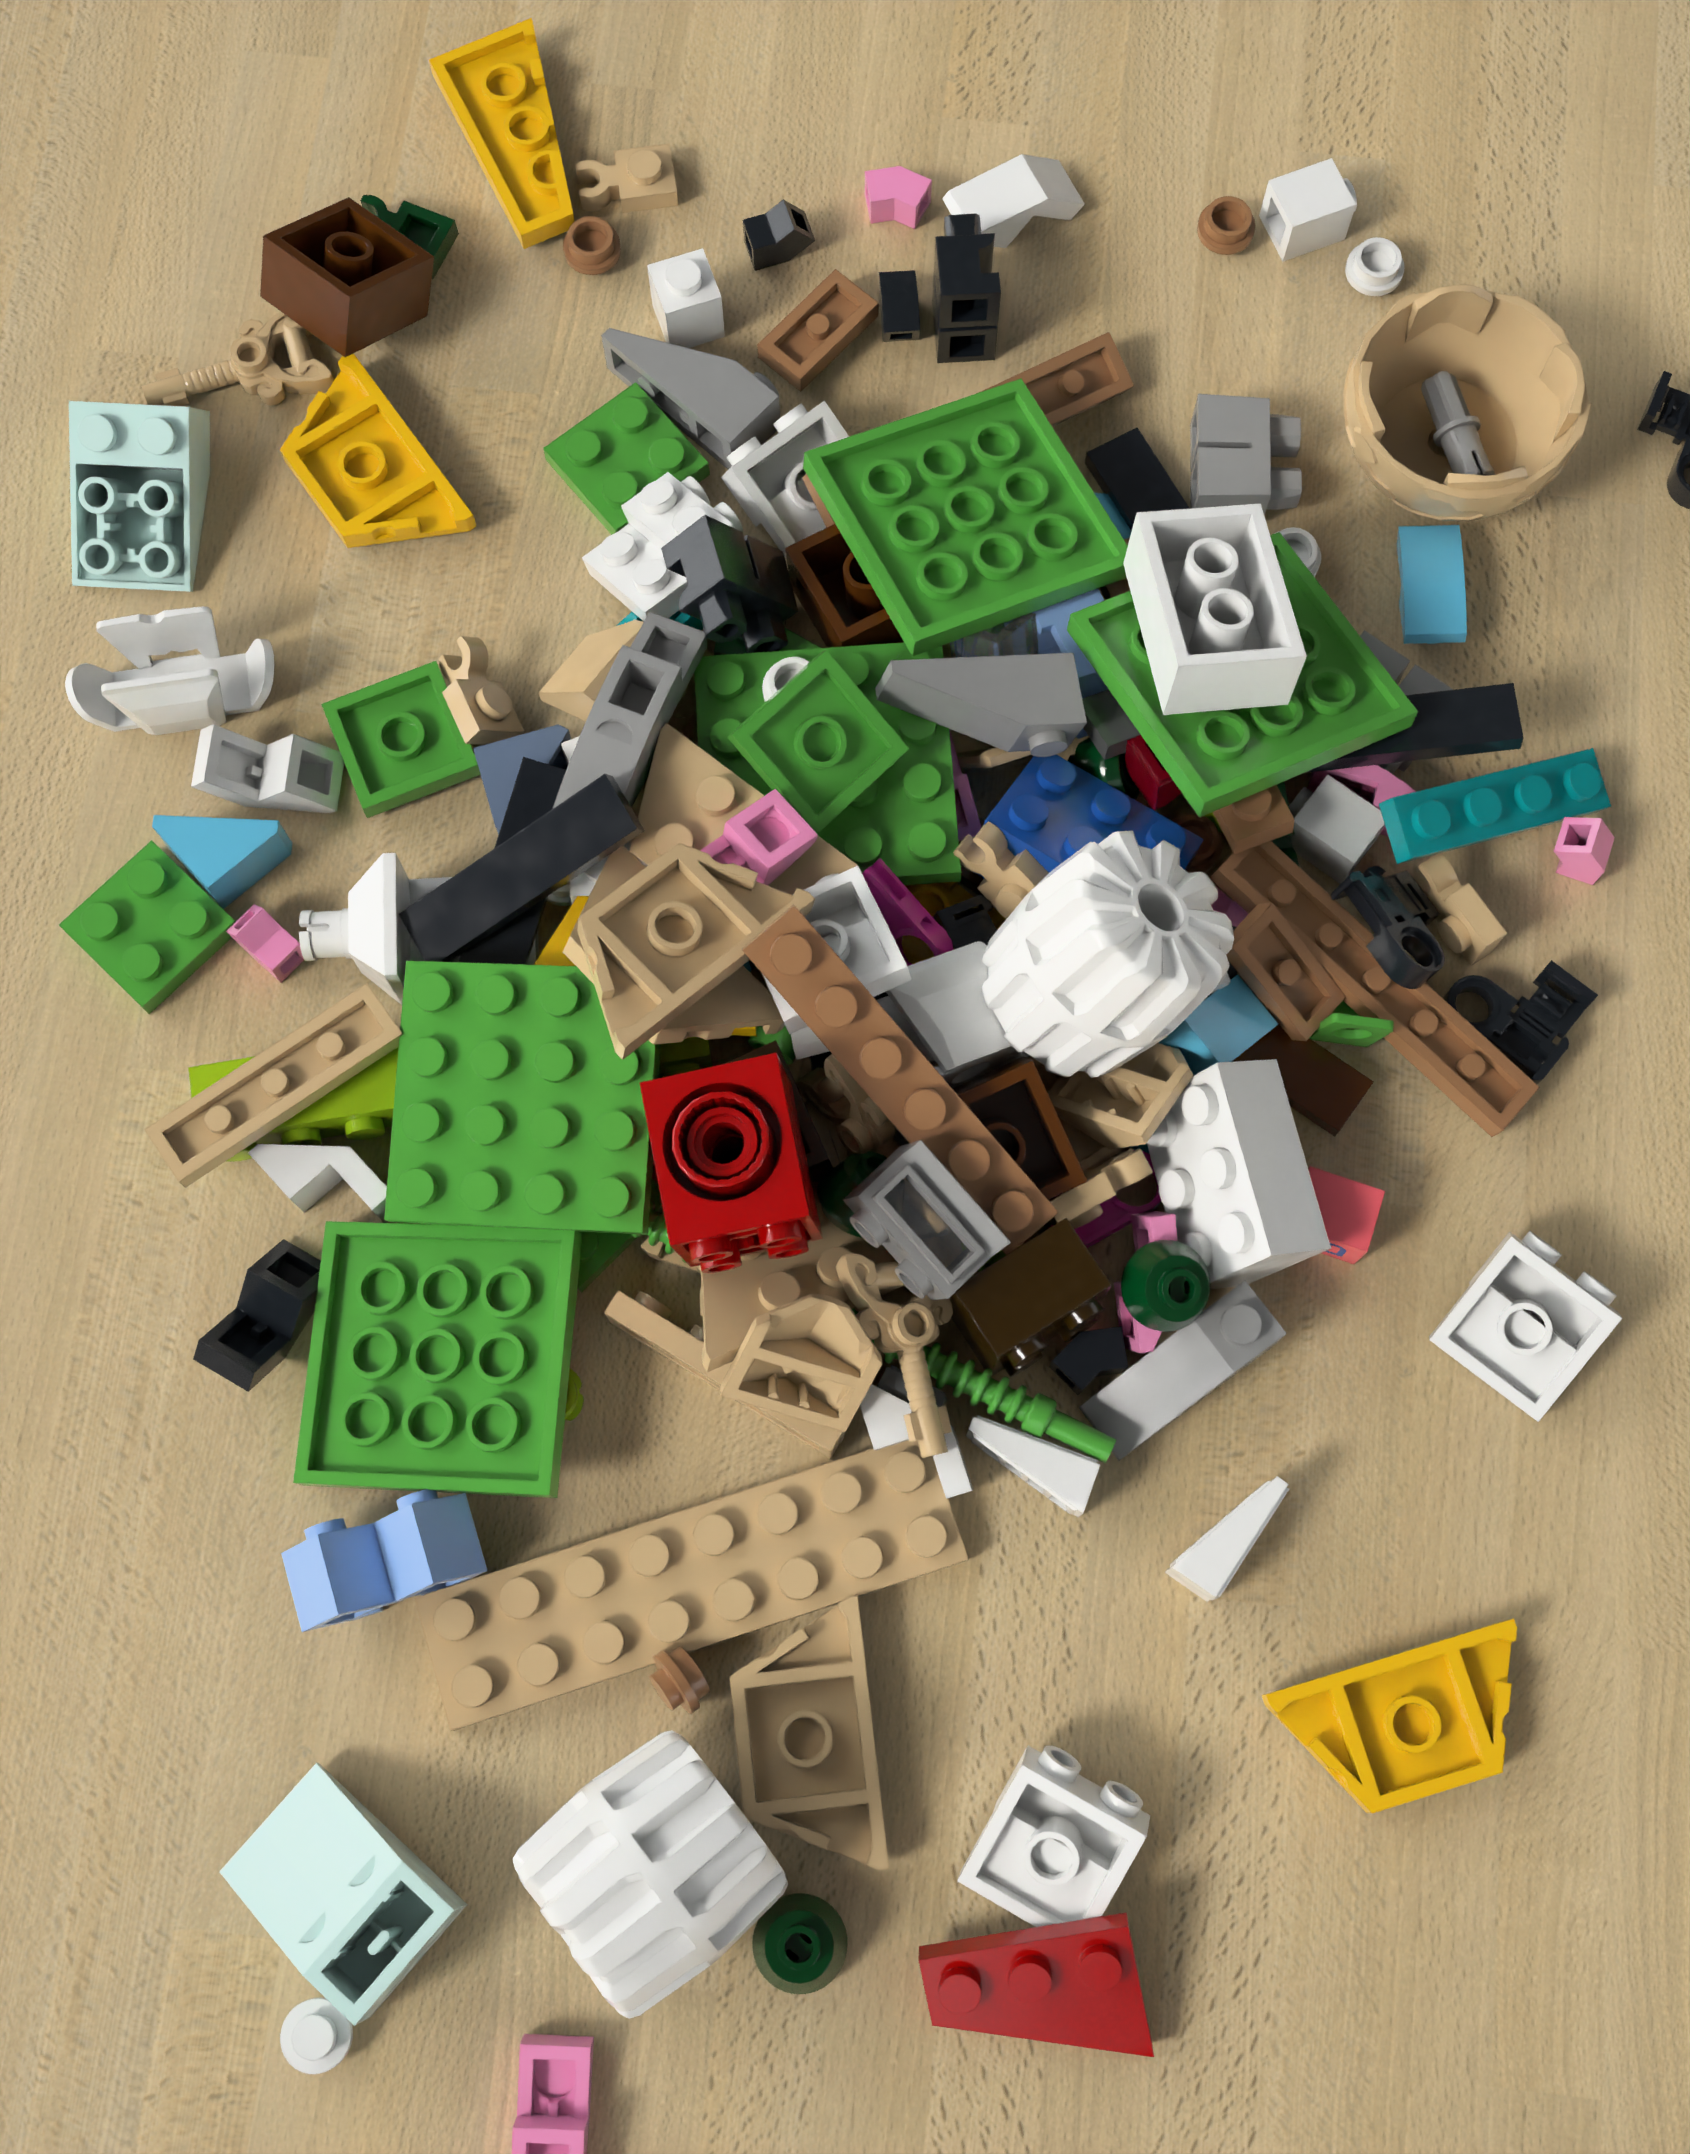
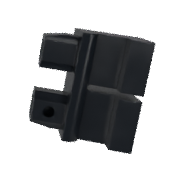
[932,213,1001,363]
[661,515,798,653]

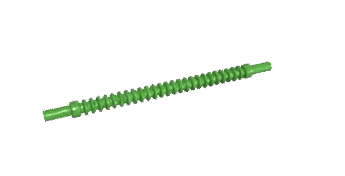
[632,1200,1117,1463]

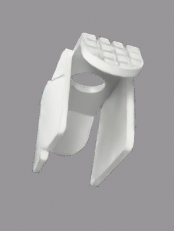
[65,606,274,735]
[876,941,1030,1089]

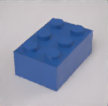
[971,754,1204,879]

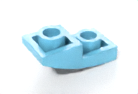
[1396,525,1467,644]

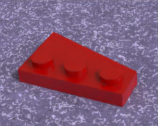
[918,1912,1154,2057]

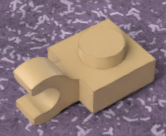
[439,636,524,745]

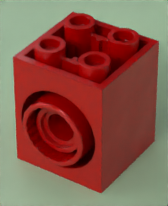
[639,1053,823,1273]

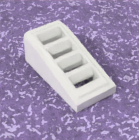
[966,1415,1100,1517]
[1165,1476,1289,1602]

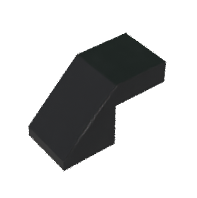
[193,1239,321,1392]

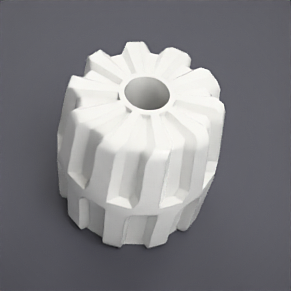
[981,831,1234,1078]
[513,1730,788,2019]

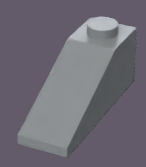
[601,328,780,469]
[875,653,1087,757]
[1079,1280,1287,1461]

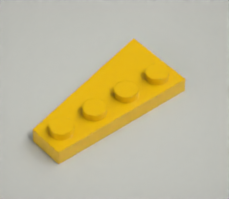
[429,18,575,249]

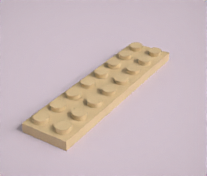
[414,1440,968,1731]

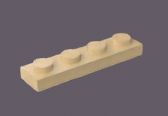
[144,983,403,1188]
[604,1290,845,1459]

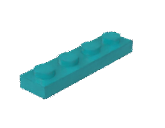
[1379,748,1611,864]

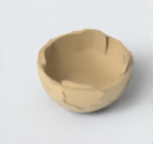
[1343,285,1592,521]

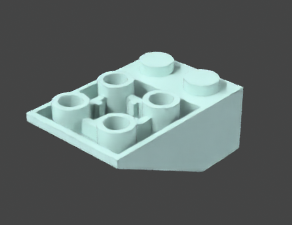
[69,401,210,592]
[220,1763,467,2026]

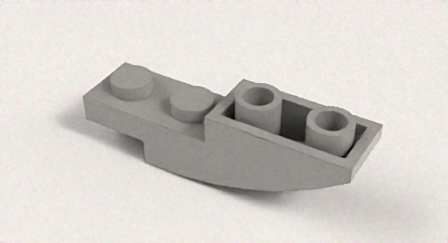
[553,612,707,858]

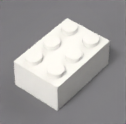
[1123,503,1307,715]
[1147,1059,1331,1290]

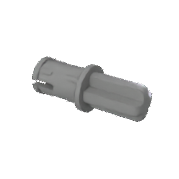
[1421,371,1495,476]

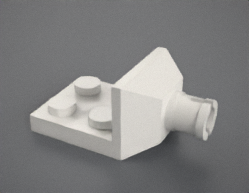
[299,853,539,1005]

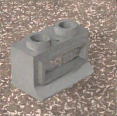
[843,1140,1011,1300]

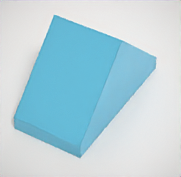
[152,815,292,909]
[1158,975,1279,1075]

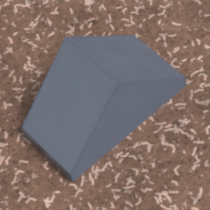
[473,724,571,835]

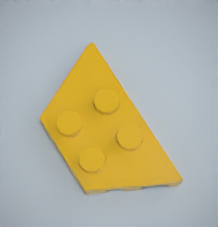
[280,353,477,548]
[1262,1618,1517,1813]

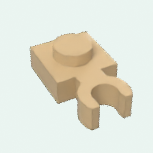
[575,143,679,213]
[953,821,1049,919]
[1412,853,1507,966]
[1047,1148,1153,1229]

